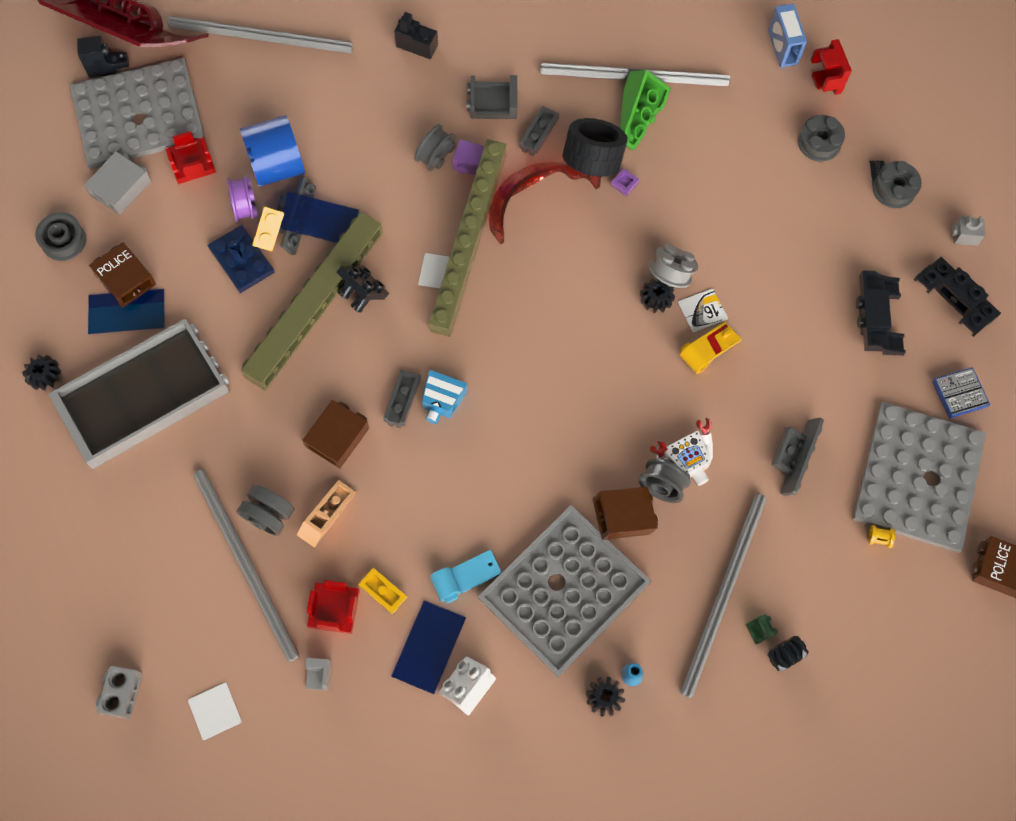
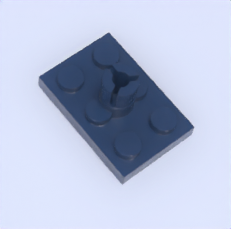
[207,225,275,293]

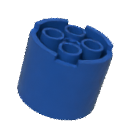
[240,115,305,187]

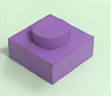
[611,168,639,196]

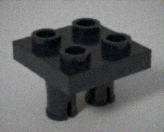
[336,266,389,313]

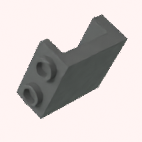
[467,75,517,119]

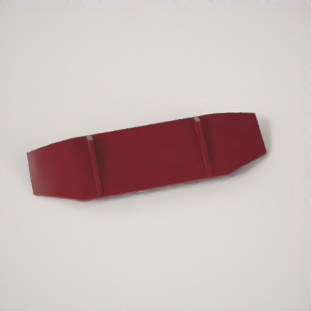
[37,0,209,47]

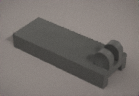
[519,106,560,156]
[383,370,421,428]

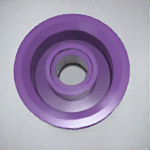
[227,175,258,223]

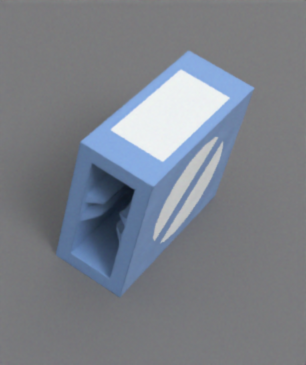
[768,4,807,68]

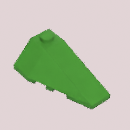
[620,70,671,150]

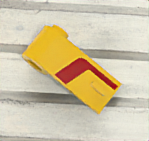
[680,322,742,374]

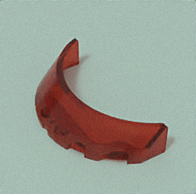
[489,162,601,245]

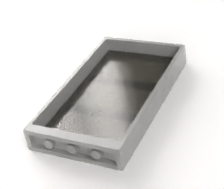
[48,319,229,469]

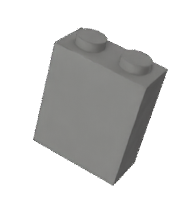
[84,151,151,215]

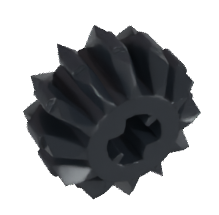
[640,278,675,313]
[22,354,61,391]
[767,636,809,671]
[586,677,625,717]

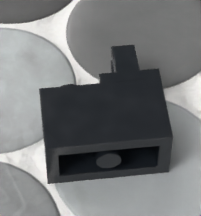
[394,12,438,59]
[77,36,129,78]

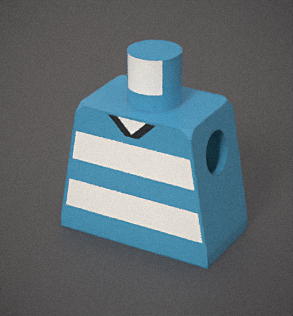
[422,370,468,424]

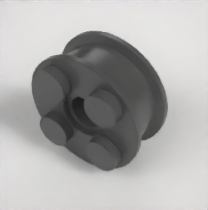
[798,115,845,162]
[414,124,456,171]
[873,161,922,209]
[35,212,86,261]
[638,458,691,503]

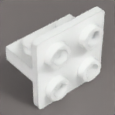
[439,656,496,716]

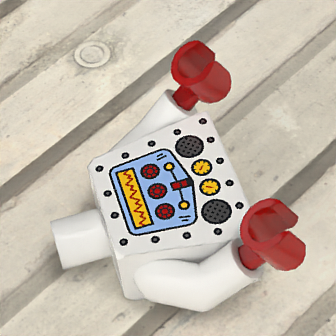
[650,418,713,486]

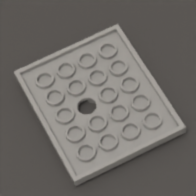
[70,57,206,169]
[853,402,986,553]
[478,505,651,678]

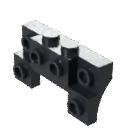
[913,257,1001,337]
[856,270,906,356]

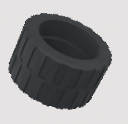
[562,118,628,177]

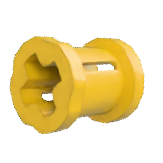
[868,525,895,548]

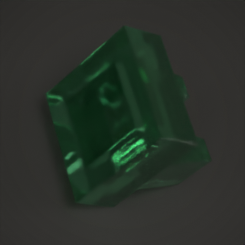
[746,614,778,645]

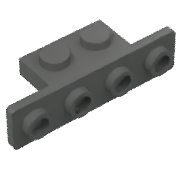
[276,177,316,255]
[771,417,824,496]

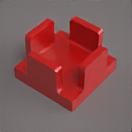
[810,39,852,95]
[165,131,216,184]
[307,580,360,634]

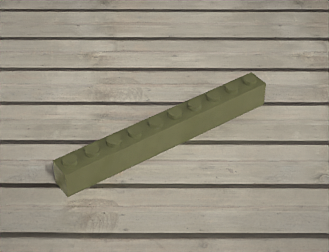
[429,139,507,337]
[241,212,383,390]

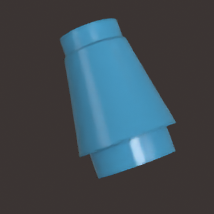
[621,663,644,686]

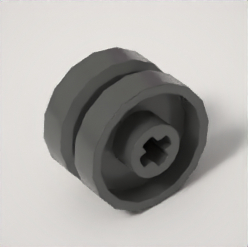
[236,484,294,536]

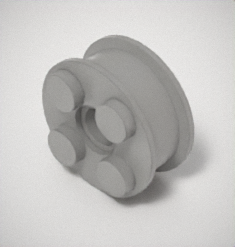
[649,244,698,288]

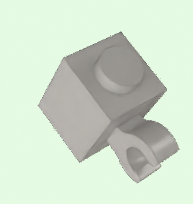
[951,215,985,246]

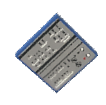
[932,367,990,419]

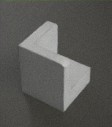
[305,658,332,691]

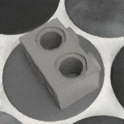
[96,666,142,720]

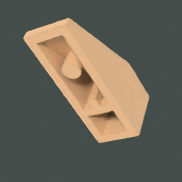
[297,480,356,548]

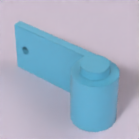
[430,550,502,604]

